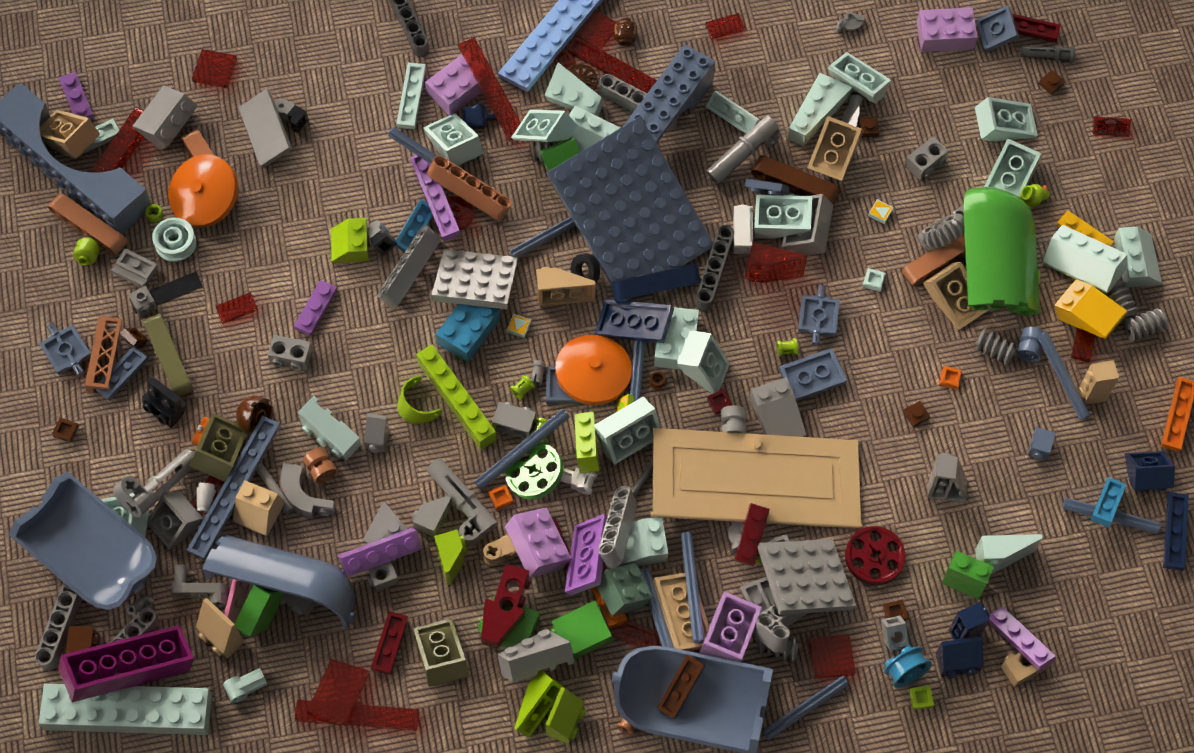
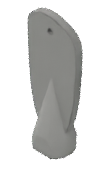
[842,95,863,127]

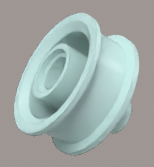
[152,218,196,262]

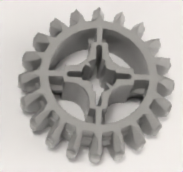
[918,213,965,251]

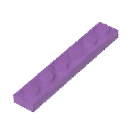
[410,155,461,241]

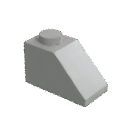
[364,413,390,453]
[411,496,452,537]

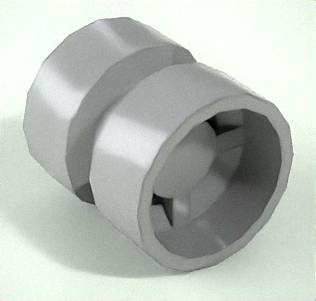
[721,406,746,433]

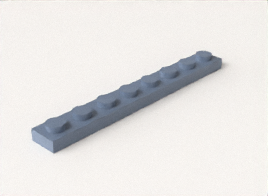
[187,416,281,560]

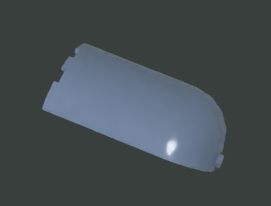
[8,472,157,610]
[202,535,356,628]
[611,646,773,753]

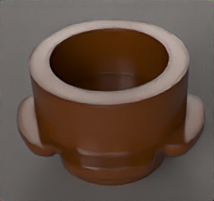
[648,371,667,390]

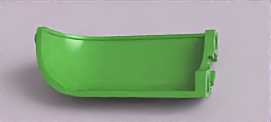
[964,187,1040,317]

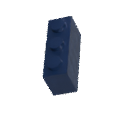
[949,602,990,640]

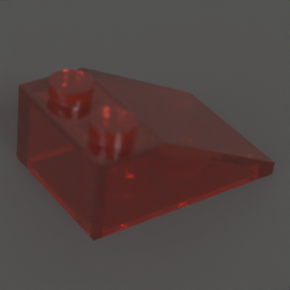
[745,242,808,283]

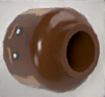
[614,18,637,46]

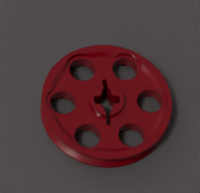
[845,526,906,585]

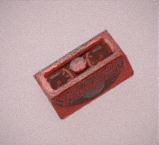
[1092,116,1131,137]

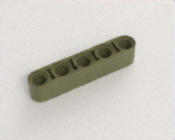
[142,313,194,397]

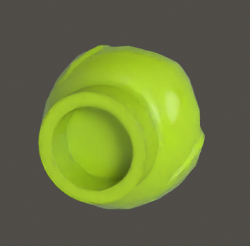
[1021,184,1050,207]

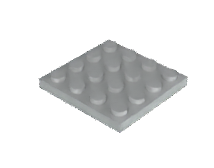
[431,249,518,309]
[757,539,856,615]

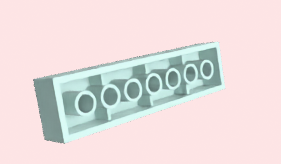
[39,684,212,735]

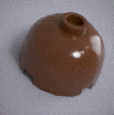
[236,396,273,434]

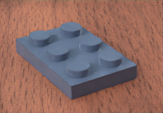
[779,348,847,401]

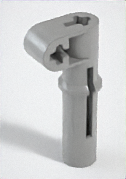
[706,115,781,184]
[113,449,194,517]
[426,458,498,546]

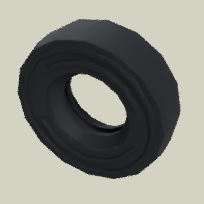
[570,253,601,284]

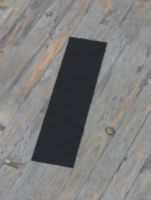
[129,272,203,314]

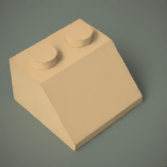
[233,481,285,536]

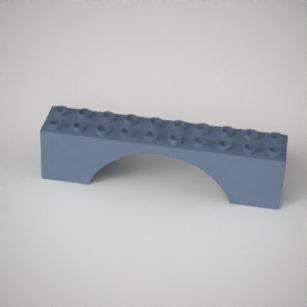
[623,44,715,144]
[0,82,152,235]

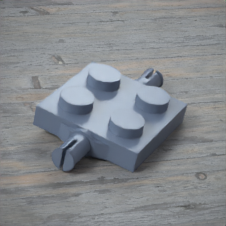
[798,285,840,346]
[39,323,91,377]

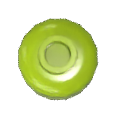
[73,237,100,265]

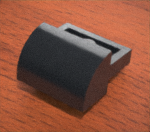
[142,376,187,428]

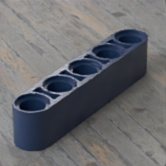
[611,264,701,301]

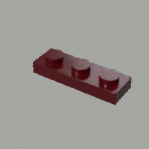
[1012,14,1061,43]
[734,503,770,566]
[371,611,409,675]

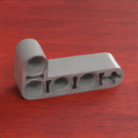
[754,604,808,653]

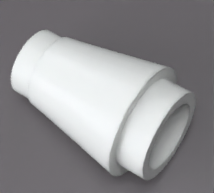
[197,483,216,513]

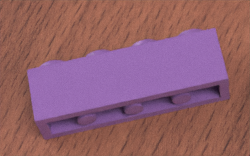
[338,528,423,577]

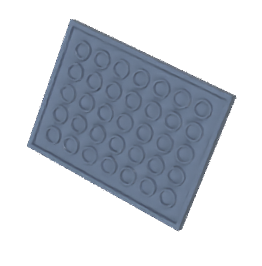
[546,116,713,301]

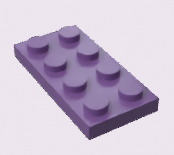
[565,514,607,596]

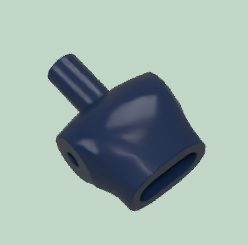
[463,104,498,129]

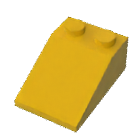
[1054,279,1127,339]

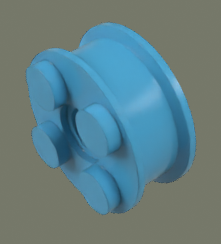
[884,645,932,688]

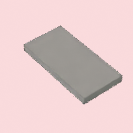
[238,89,292,168]

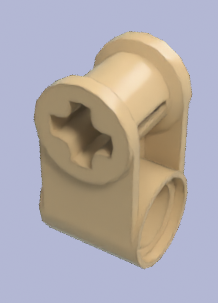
[483,534,518,567]

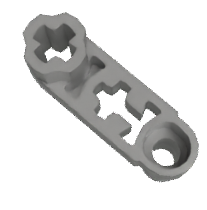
[171,565,229,608]

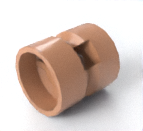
[303,447,338,484]

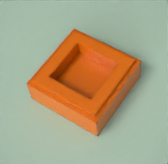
[939,366,962,390]
[488,484,514,511]

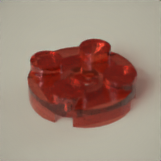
[446,195,475,230]

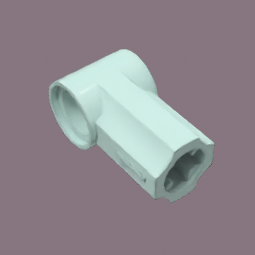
[223,668,268,703]

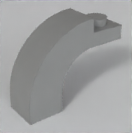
[281,463,336,519]

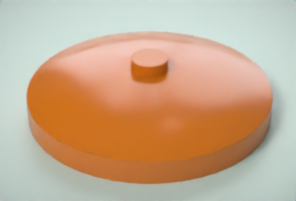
[168,154,238,228]
[555,335,632,405]

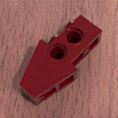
[481,564,532,649]

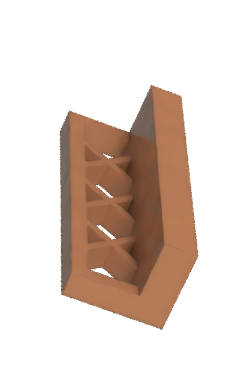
[85,316,122,394]

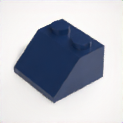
[1125,451,1175,492]
[936,636,984,679]

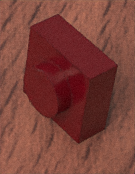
[707,389,733,415]

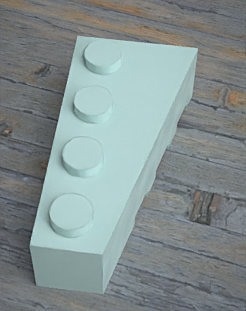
[787,73,852,146]

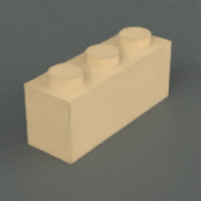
[1078,360,1119,405]

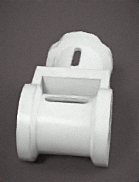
[560,466,598,495]

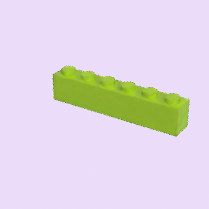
[416,344,497,450]

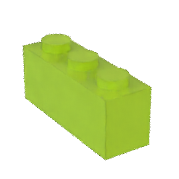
[574,412,599,473]

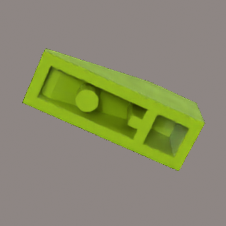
[514,670,565,738]

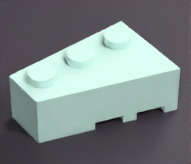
[545,63,604,116]
[298,396,361,461]

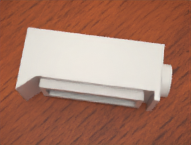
[733,205,756,254]

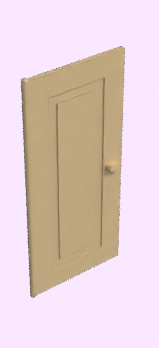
[651,428,863,529]

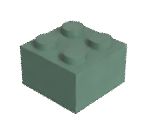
[596,563,654,616]

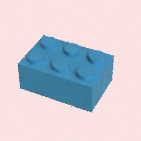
[436,304,500,362]

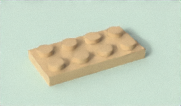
[653,573,709,651]

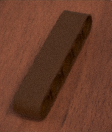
[751,155,841,205]

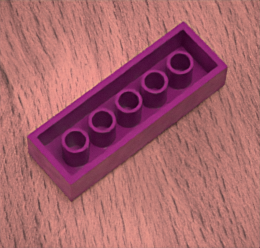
[58,625,194,703]

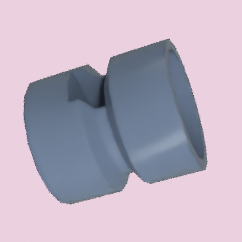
[1016,327,1044,362]

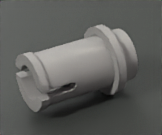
[531,360,547,386]

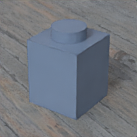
[1028,427,1055,460]

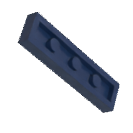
[1163,492,1189,571]

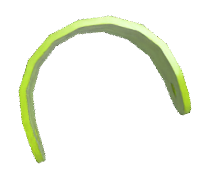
[397,375,443,424]

